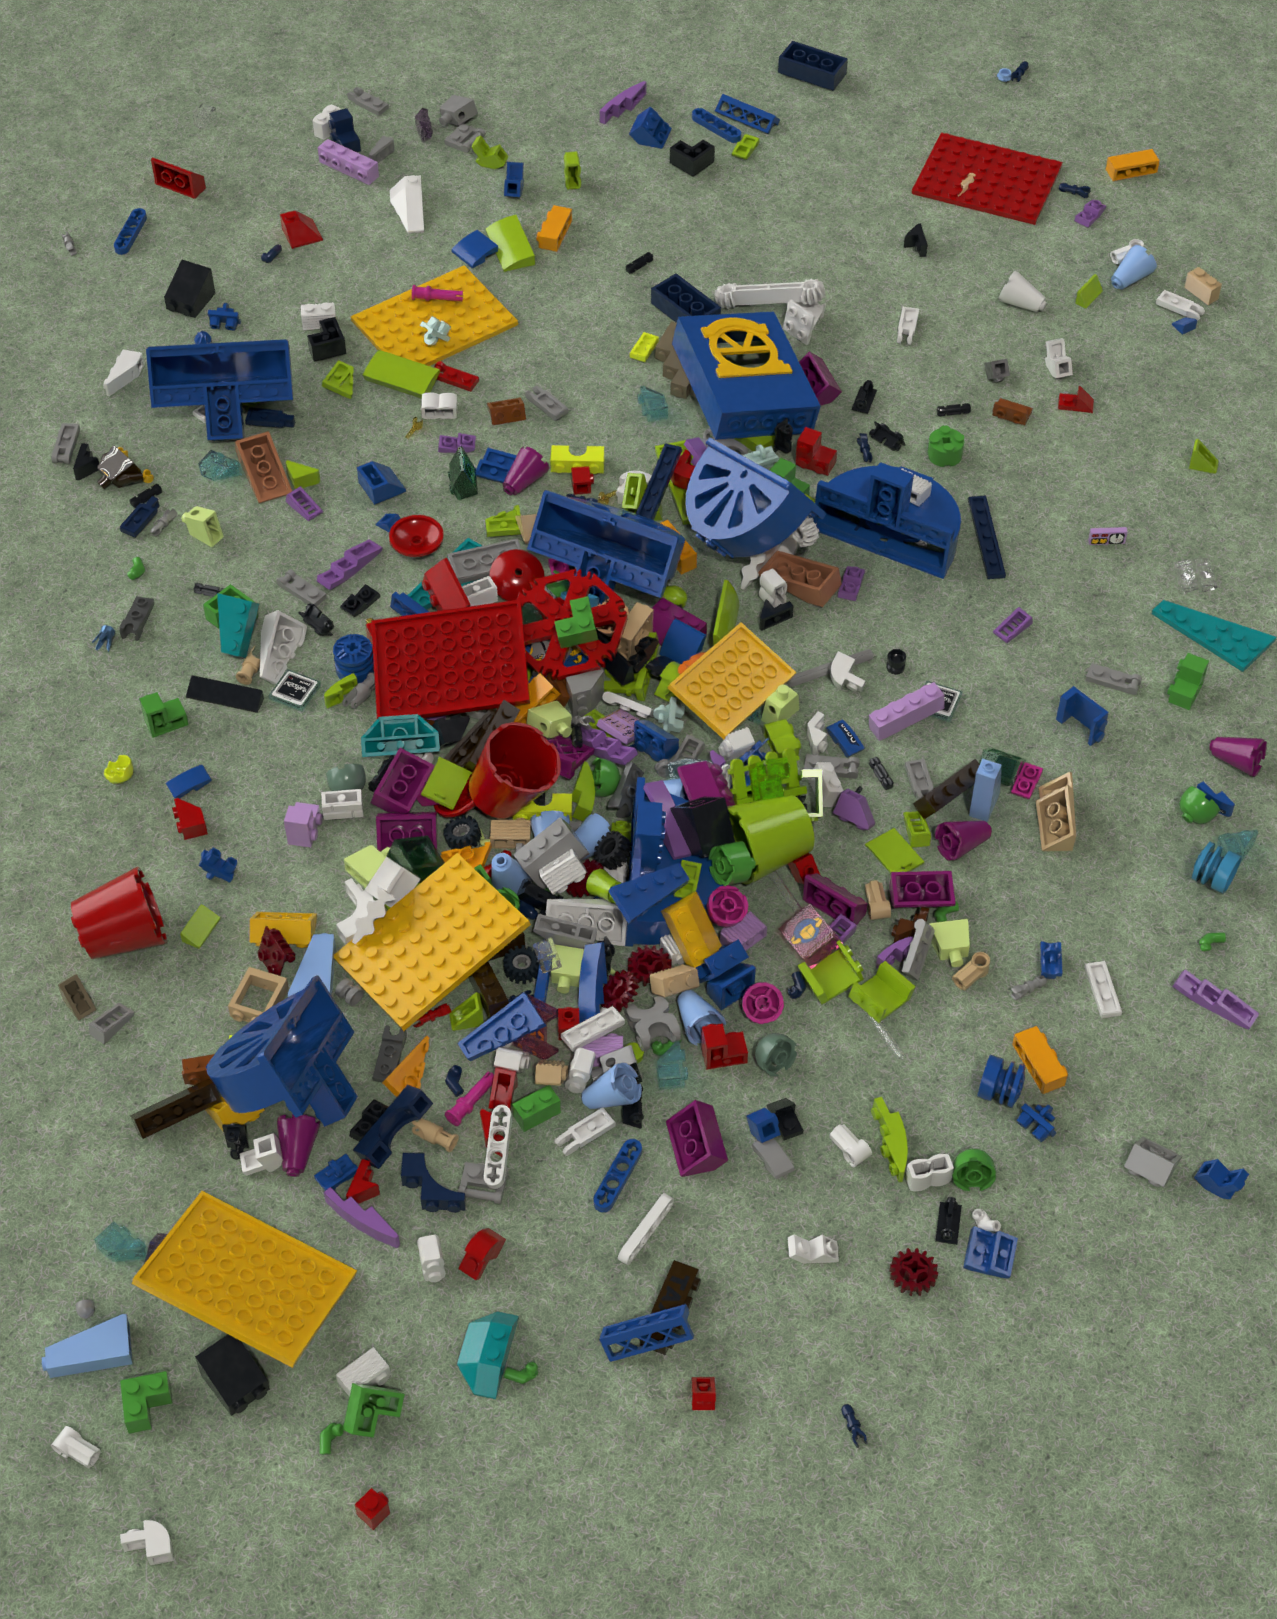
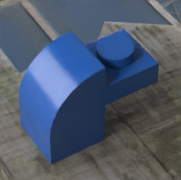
[504,161,524,197]
[1194,1159,1249,1199]

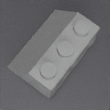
[513,817,590,889]

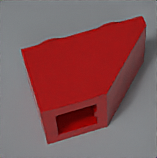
[172,798,208,840]

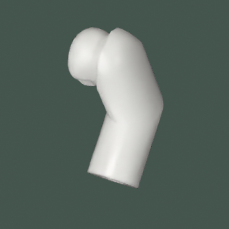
[972,1209,1001,1231]

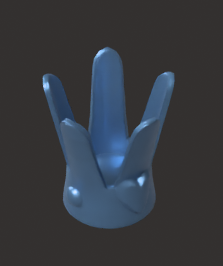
[92,625,115,652]

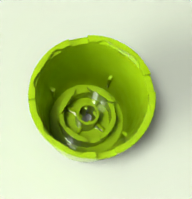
[727,795,815,884]

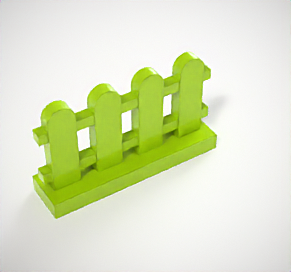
[604,632,660,701]
[727,748,807,805]

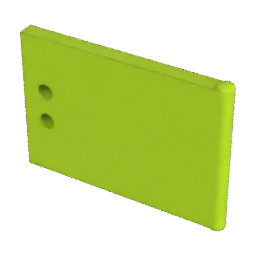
[421,757,472,810]
[865,828,925,874]

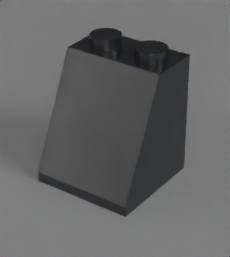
[164,259,216,318]
[670,796,735,858]
[195,1334,270,1416]

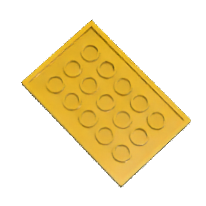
[668,622,797,740]

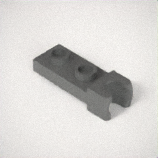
[120,596,155,641]
[607,762,644,818]
[372,1025,407,1082]

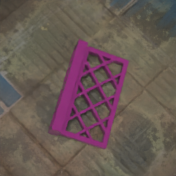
[544,735,595,779]

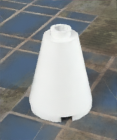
[998,271,1047,312]

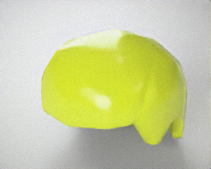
[104,755,134,784]

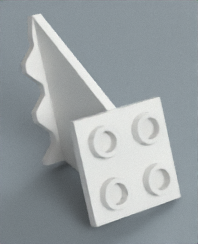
[782,300,826,345]
[741,538,799,590]
[352,857,420,944]

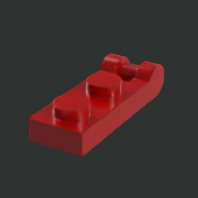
[434,361,479,392]

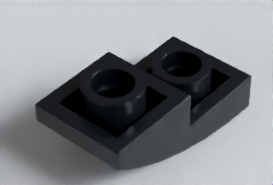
[340,584,380,617]
[628,636,659,673]
[646,656,676,678]
[349,1099,389,1142]

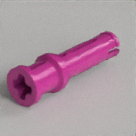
[412,285,463,302]
[445,1071,494,1126]

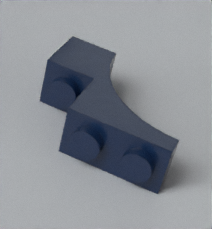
[401,1153,466,1213]

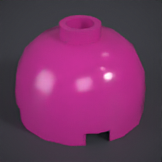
[706,885,748,928]
[742,982,784,1024]

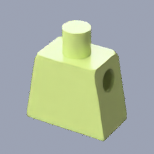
[181,506,224,547]
[761,685,799,724]
[527,701,572,738]
[344,845,394,888]
[929,919,970,967]
[551,944,584,994]

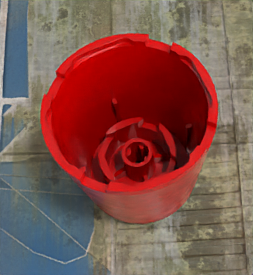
[469,722,561,818]
[71,867,167,959]

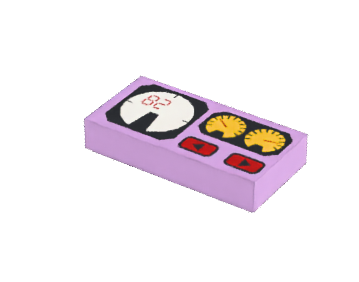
[1088,527,1127,545]

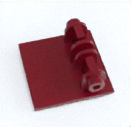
[257,926,295,976]

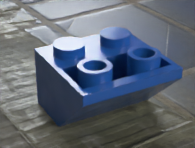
[629,106,672,149]
[357,461,406,505]
[634,720,679,762]

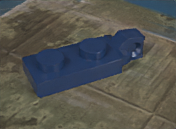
[245,408,296,428]
[120,496,160,538]

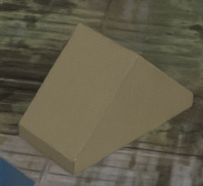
[58,974,97,1021]

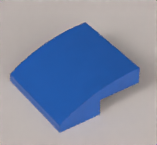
[452,230,498,268]
[474,448,517,483]
[659,618,706,664]
[963,1226,1018,1278]

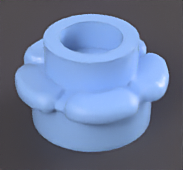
[997,68,1012,82]

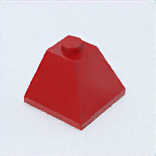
[280,210,323,249]

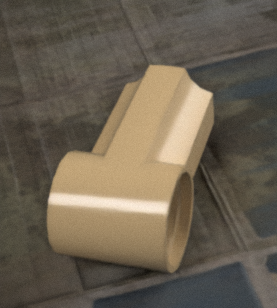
[865,880,891,920]
[952,952,990,991]

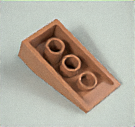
[235,431,292,503]
[758,550,842,607]

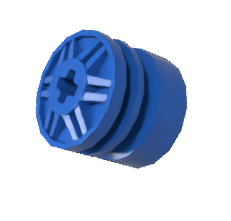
[333,634,374,683]
[977,1054,1026,1108]

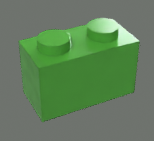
[512,1085,561,1132]

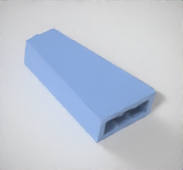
[969,759,1002,822]
[288,933,336,997]
[42,1314,133,1378]

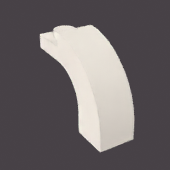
[336,878,375,945]

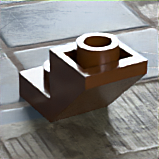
[891,907,929,943]

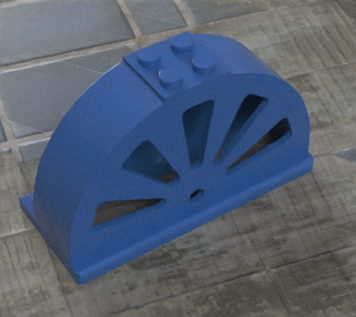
[146,339,293,440]
[686,437,827,558]
[813,462,961,579]
[527,490,685,605]
[625,777,730,947]
[206,975,358,1127]

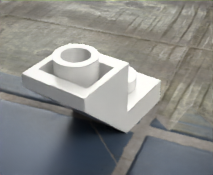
[807,711,828,755]
[788,1234,839,1264]

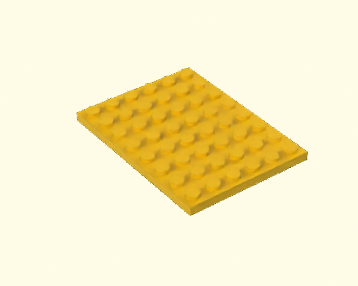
[351,265,518,366]
[334,853,531,1031]
[132,1191,357,1368]

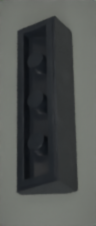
[596,629,634,685]
[186,675,264,713]

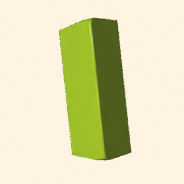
[1075,274,1103,308]
[180,904,221,949]

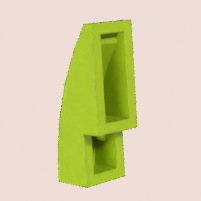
[572,761,595,821]

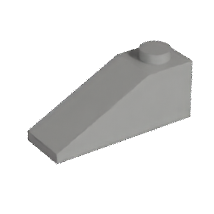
[533,914,598,949]

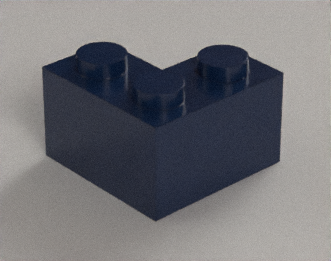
[328,108,361,152]

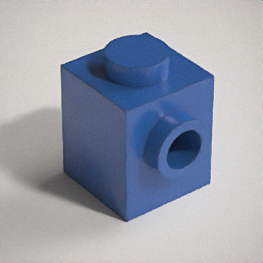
[746,1108,781,1143]

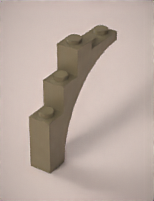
[655,321,696,399]

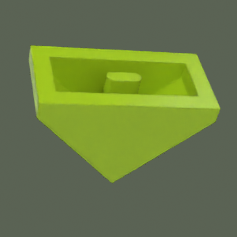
[1189,439,1219,474]
[285,460,320,489]
[621,473,648,510]
[449,992,484,1031]

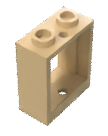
[618,602,653,661]
[228,967,289,1022]

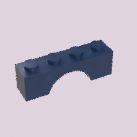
[353,1085,433,1169]

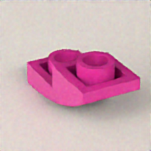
[1011,762,1043,800]

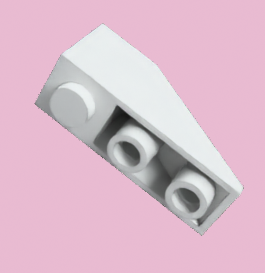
[103,350,145,396]

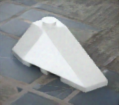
[390,175,424,233]
[260,610,307,684]
[546,899,627,946]

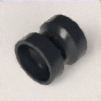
[886,649,906,675]

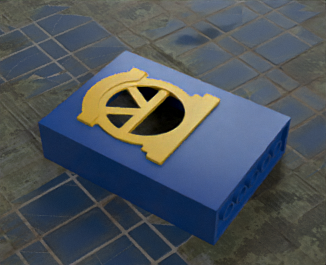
[672,312,821,440]

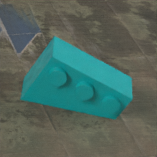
[217,593,259,658]

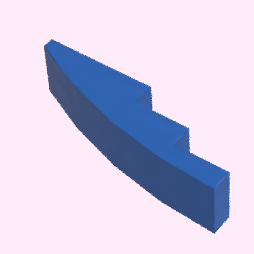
[578,942,607,1024]

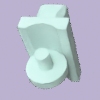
[420,316,451,346]
[743,444,779,468]
[653,696,685,733]

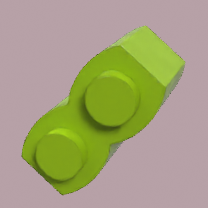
[563,151,581,190]
[763,719,801,758]

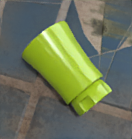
[586,869,621,904]

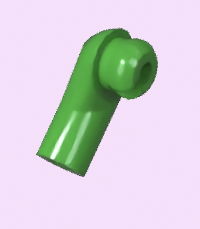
[127,557,145,580]
[504,1362,538,1384]

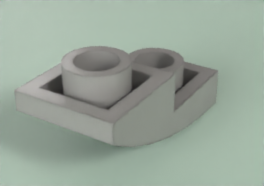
[752,1138,795,1179]

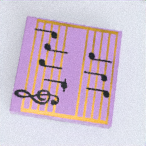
[597,708,639,745]

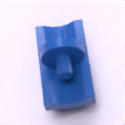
[208,303,241,331]
[199,847,237,883]
[1040,941,1063,979]
[1017,1103,1056,1142]
[314,1154,358,1191]

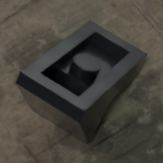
[904,223,928,257]
[73,443,99,480]
[759,599,794,631]
[766,1098,804,1141]

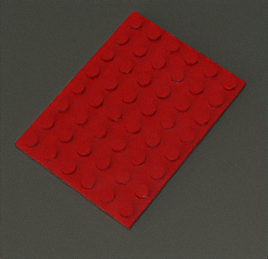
[912,132,1063,225]
[371,599,530,719]

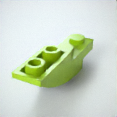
[871,1096,908,1182]

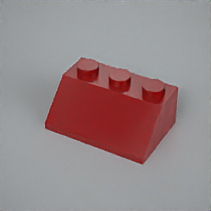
[151,157,206,199]
[422,558,471,611]

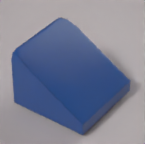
[1172,317,1197,335]
[376,514,401,532]

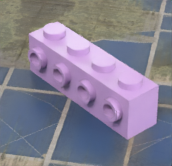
[317,139,379,185]
[869,682,944,741]

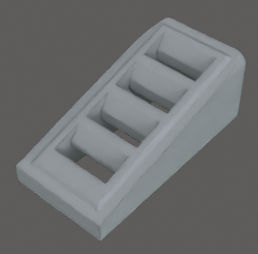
[369,136,395,163]
[672,734,705,771]
[89,1003,134,1044]

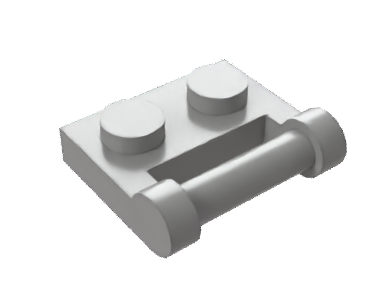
[444,123,486,153]
[458,1162,508,1204]

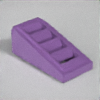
[286,486,323,521]
[993,607,1033,643]
[816,914,857,953]

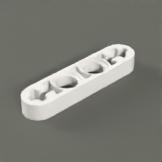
[484,1105,513,1189]
[618,1193,674,1265]

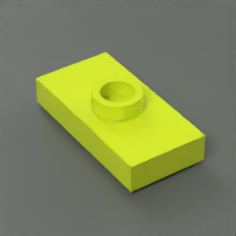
[630,332,659,362]

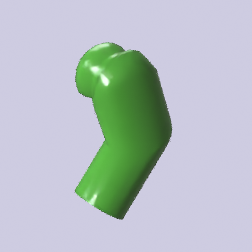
[934,901,959,922]
[1199,932,1226,951]
[651,1039,682,1056]
[319,1423,344,1455]

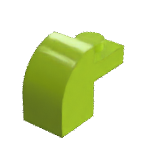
[471,136,509,169]
[654,661,680,702]

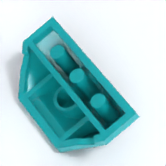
[361,714,440,757]
[457,1311,519,1399]

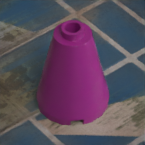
[503,446,549,495]
[1209,737,1267,777]
[935,820,992,861]
[277,1114,320,1177]

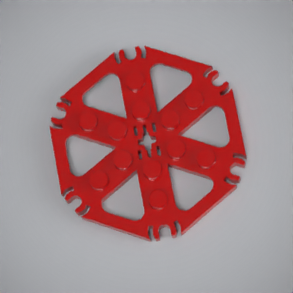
[517,569,628,680]

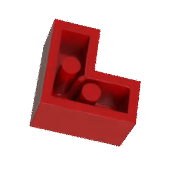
[795,427,837,476]
[701,1023,748,1070]

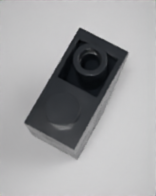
[431,714,470,748]

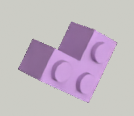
[284,802,323,848]

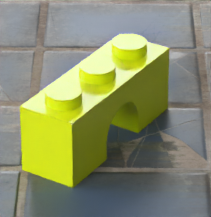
[550,445,605,474]
[513,793,573,821]

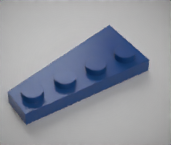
[609,863,690,924]
[458,992,547,1061]

